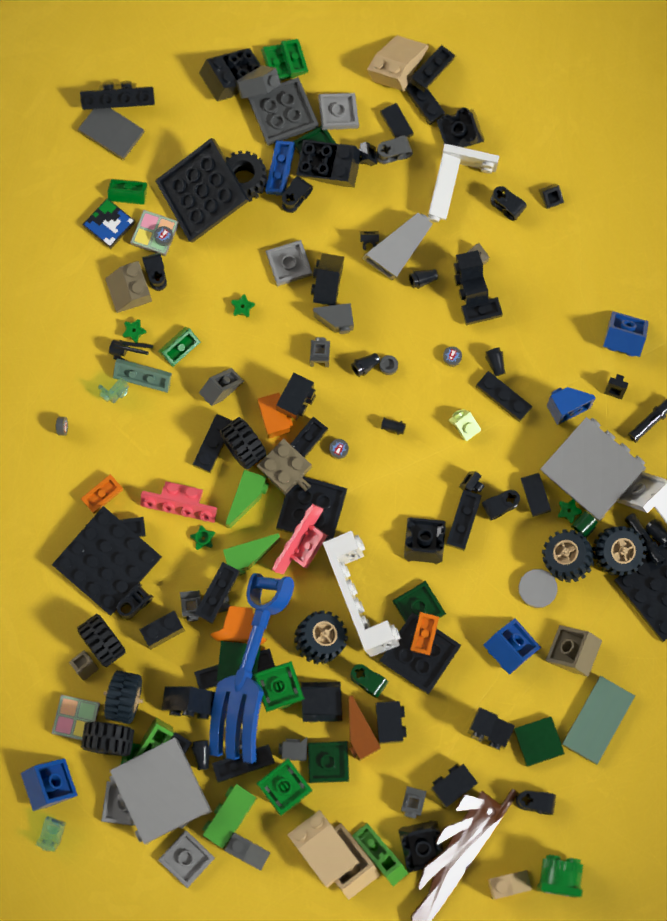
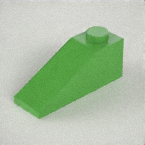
[225,470,269,528]
[223,533,280,576]
[132,717,174,759]
[352,823,408,886]

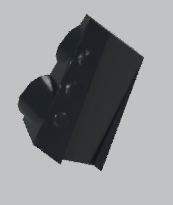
[436,107,484,148]
[404,517,446,564]
[301,682,342,723]
[398,820,444,872]

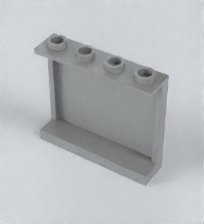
[540,417,646,522]
[109,738,212,845]

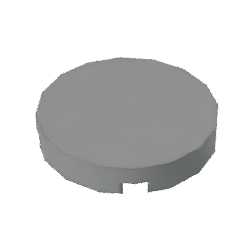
[518,569,558,608]

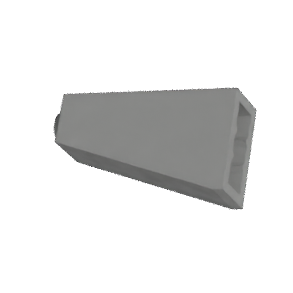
[362,213,433,280]

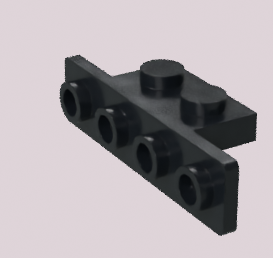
[80,81,155,110]

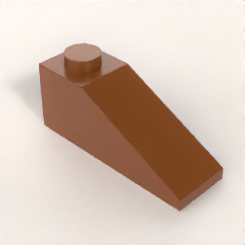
[349,695,381,761]

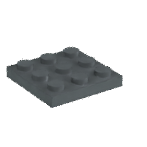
[248,77,319,146]

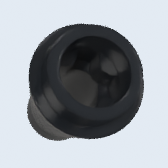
[409,269,438,289]
[485,347,506,377]
[351,353,380,377]
[645,519,667,547]
[191,740,210,770]

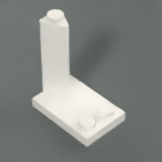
[428,144,499,223]
[617,472,667,524]

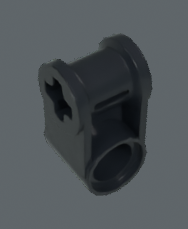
[282,176,313,213]
[491,186,527,221]
[142,253,167,291]
[481,490,520,521]
[117,583,154,620]
[516,791,556,815]

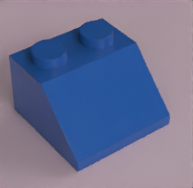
[603,311,649,357]
[547,387,596,425]
[483,618,541,675]
[21,758,78,811]

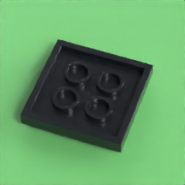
[276,476,347,542]
[380,612,461,695]

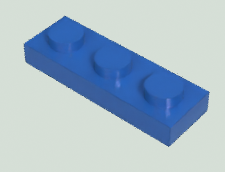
[265,140,295,195]

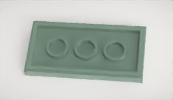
[562,676,635,765]

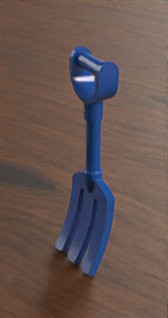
[209,573,294,763]

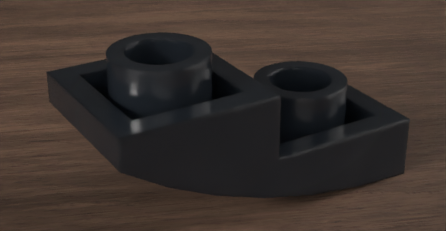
[521,473,551,517]

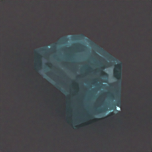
[98,377,129,403]
[36,816,66,851]

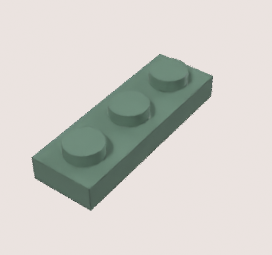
[113,358,172,392]

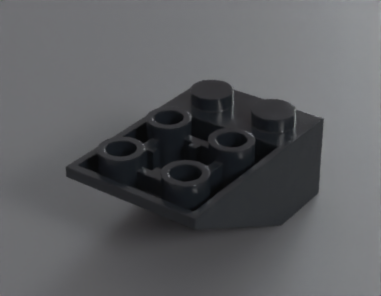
[199,48,261,101]
[296,140,361,188]

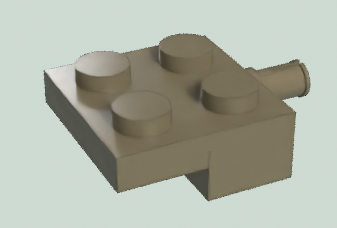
[257,439,312,495]

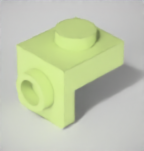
[449,409,481,441]

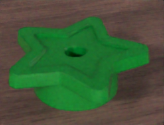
[231,294,255,318]
[123,319,147,343]
[558,499,582,523]
[190,525,215,550]

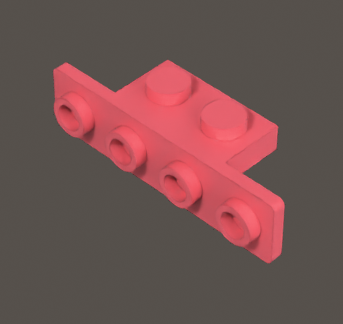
[140,481,217,523]
[272,504,328,574]

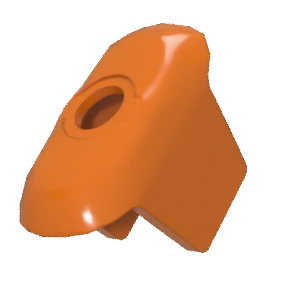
[210,606,267,645]

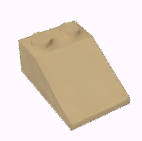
[367,36,429,91]
[288,810,359,888]
[334,823,380,900]

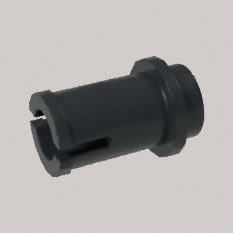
[381,417,406,435]

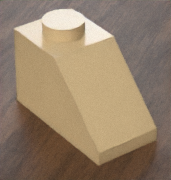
[488,870,532,900]

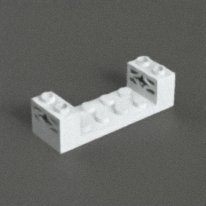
[323,531,401,657]

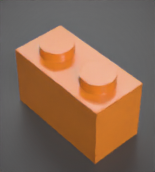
[258,393,293,439]

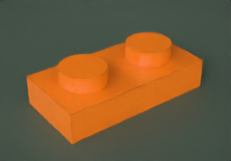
[81,474,123,514]
[411,612,439,656]

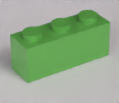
[202,784,257,849]

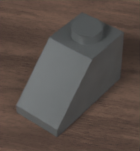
[235,65,281,98]
[313,303,354,334]
[199,368,244,406]
[225,833,270,871]

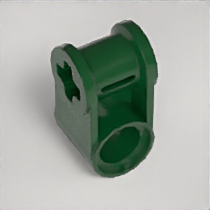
[571,511,598,538]
[350,664,389,698]

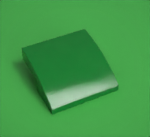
[261,39,308,81]

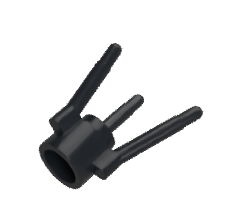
[109,340,153,361]

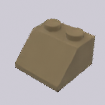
[105,261,152,313]
[545,625,602,677]

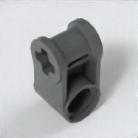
[376,136,413,164]

